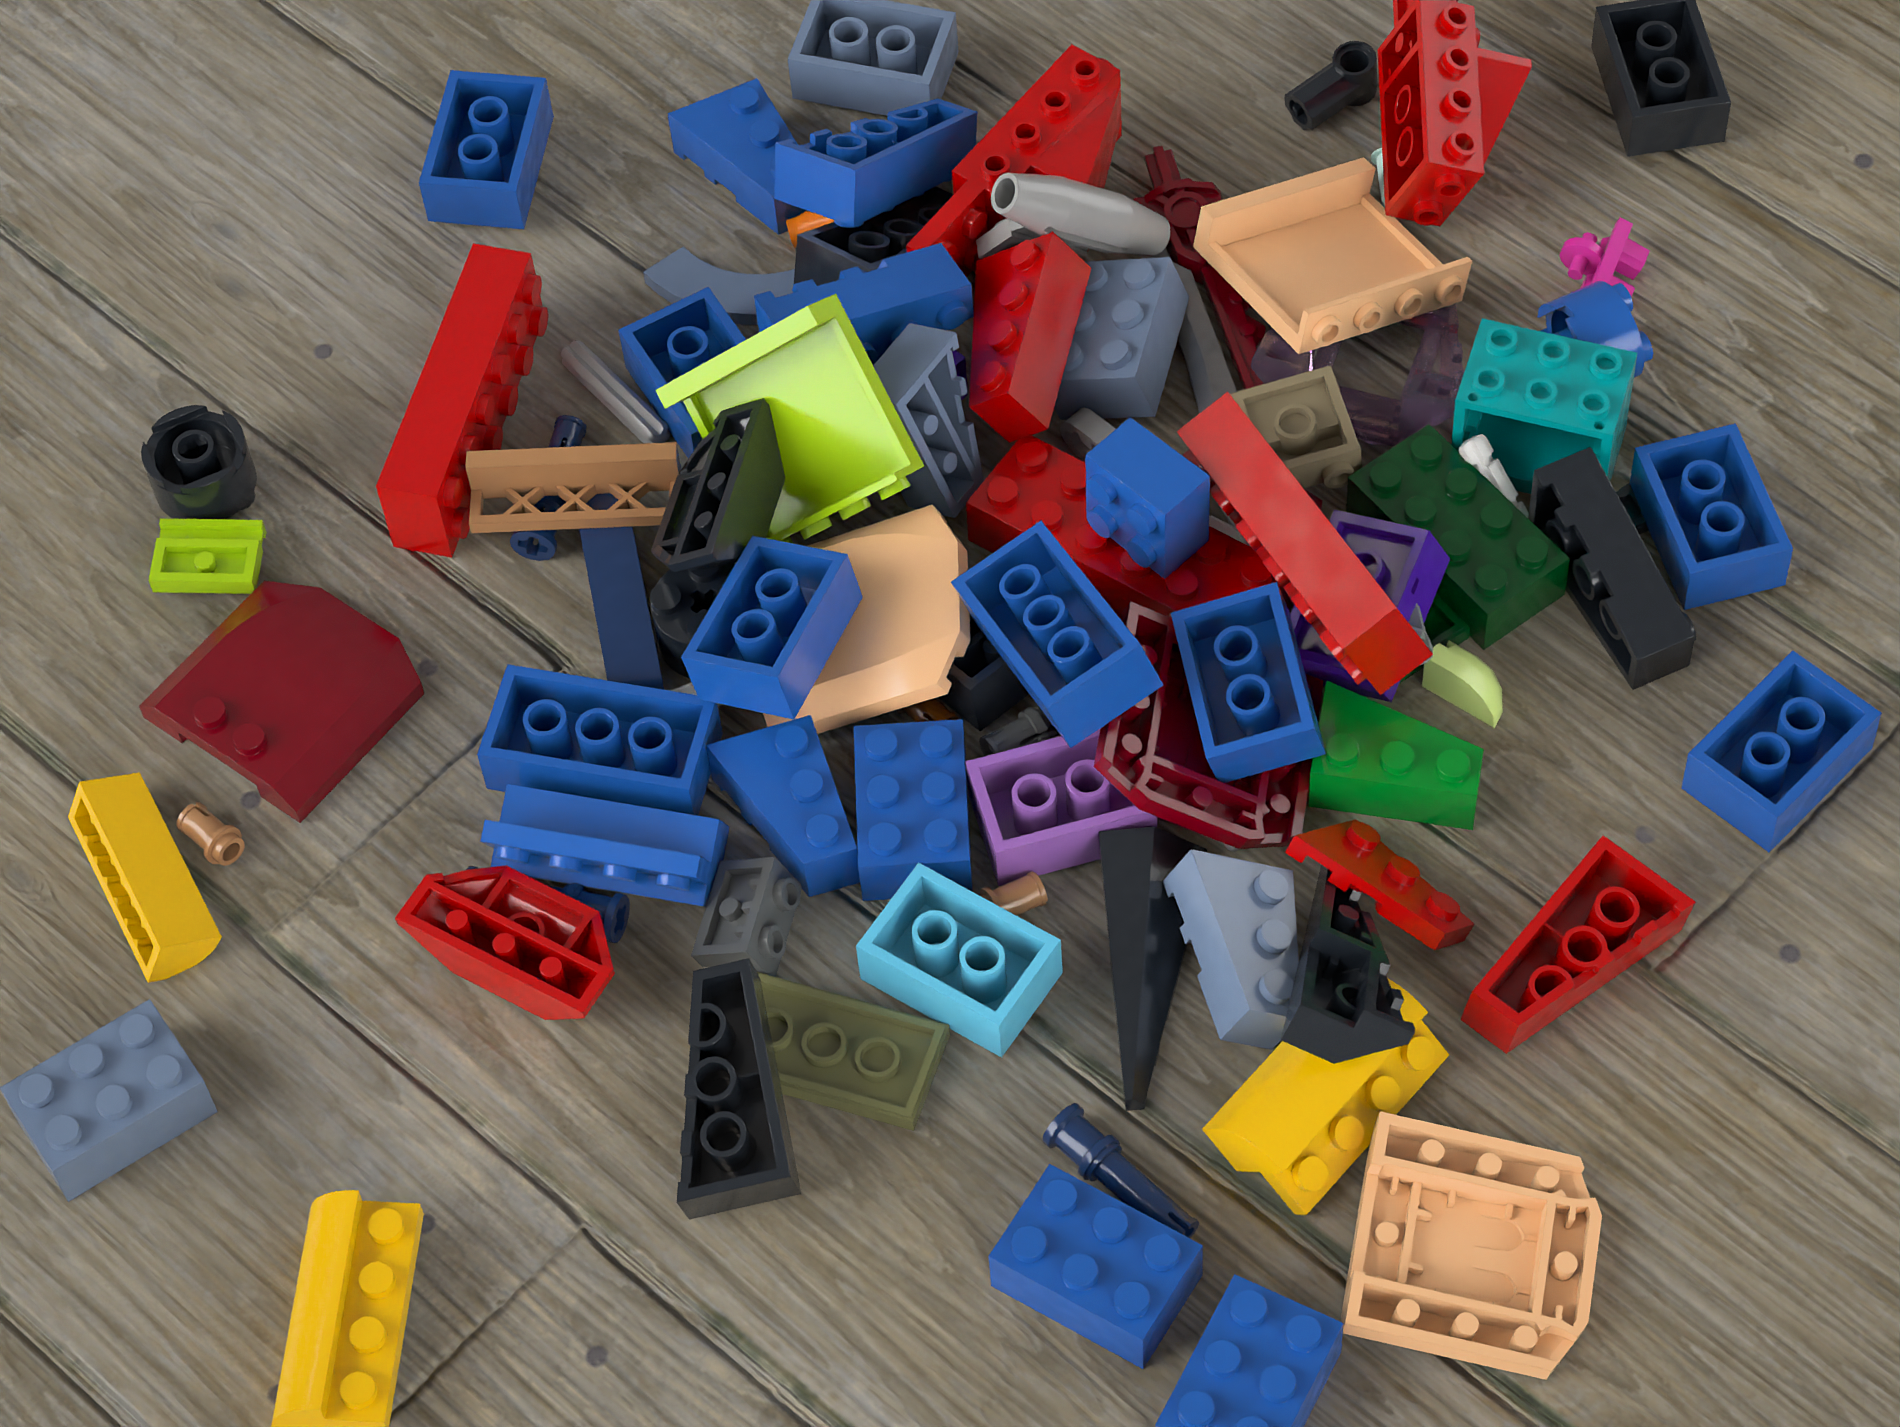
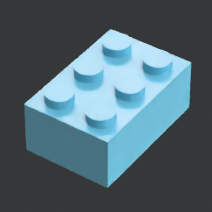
[856,862,1063,1058]

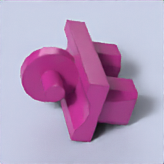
[1559,217,1650,297]

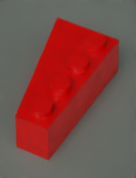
[969,231,1092,443]
[1460,835,1696,1054]

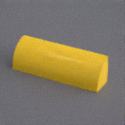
[68,772,222,983]

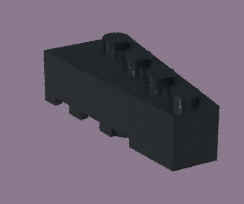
[1528,447,1696,690]
[676,958,801,1220]

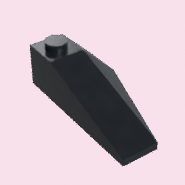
[794,186,954,286]

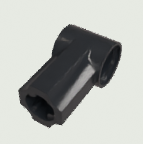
[1284,41,1377,130]

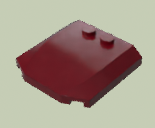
[139,580,425,823]
[1093,602,1323,849]

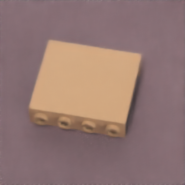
[1193,157,1472,354]

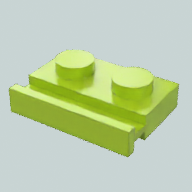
[148,518,267,594]

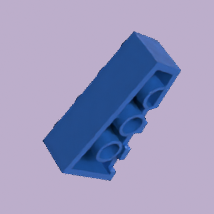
[754,243,974,365]

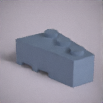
[873,323,984,518]
[1163,849,1299,1050]

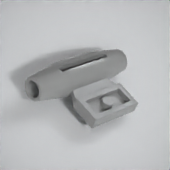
[976,173,1170,259]

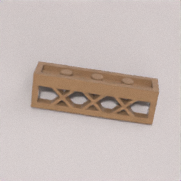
[466,442,681,533]

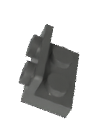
[691,857,802,977]

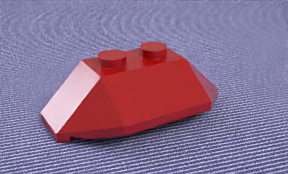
[395,865,615,1020]

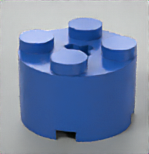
[1537,281,1653,378]

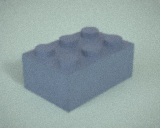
[788,0,959,116]
[1054,257,1189,420]
[0,999,218,1202]

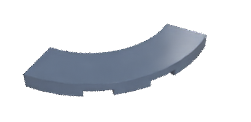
[643,246,795,325]

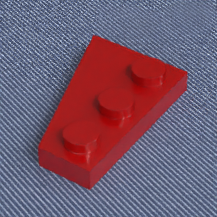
[1285,819,1475,951]

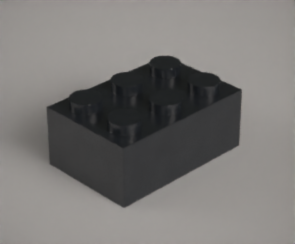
[1591,0,1731,157]

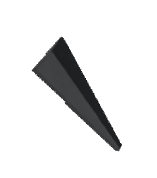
[1099,827,1208,1111]
[1281,865,1415,1064]

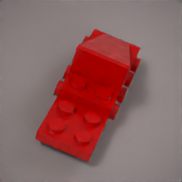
[1377,0,1532,227]
[906,44,1122,277]

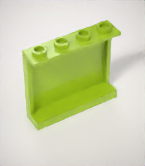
[655,293,924,544]

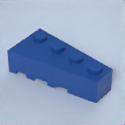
[774,99,978,228]

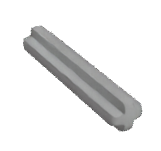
[560,340,670,443]

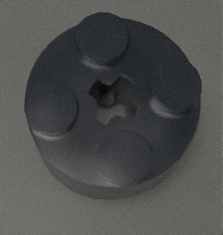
[141,405,257,519]
[650,563,735,678]

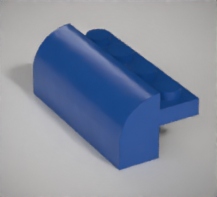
[481,784,730,907]

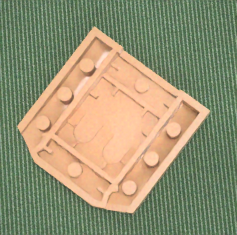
[763,505,970,734]
[1341,1111,1602,1380]

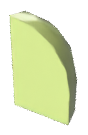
[1422,641,1503,728]

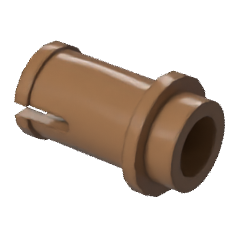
[177,802,244,866]
[979,871,1048,916]

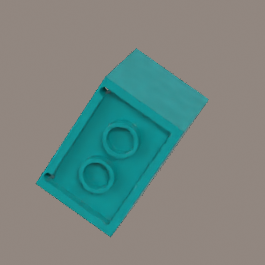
[1451,318,1637,494]

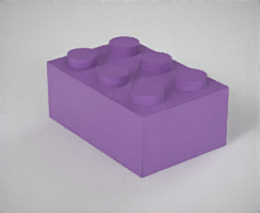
[965,729,1157,886]

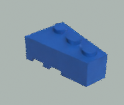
[668,78,807,235]
[706,715,860,897]

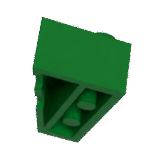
[1309,681,1484,830]

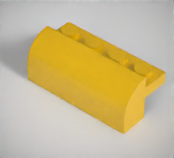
[1202,978,1449,1215]
[271,1190,424,1427]

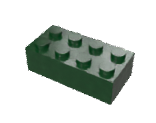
[1346,424,1570,650]

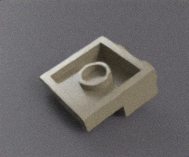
[1230,365,1362,488]

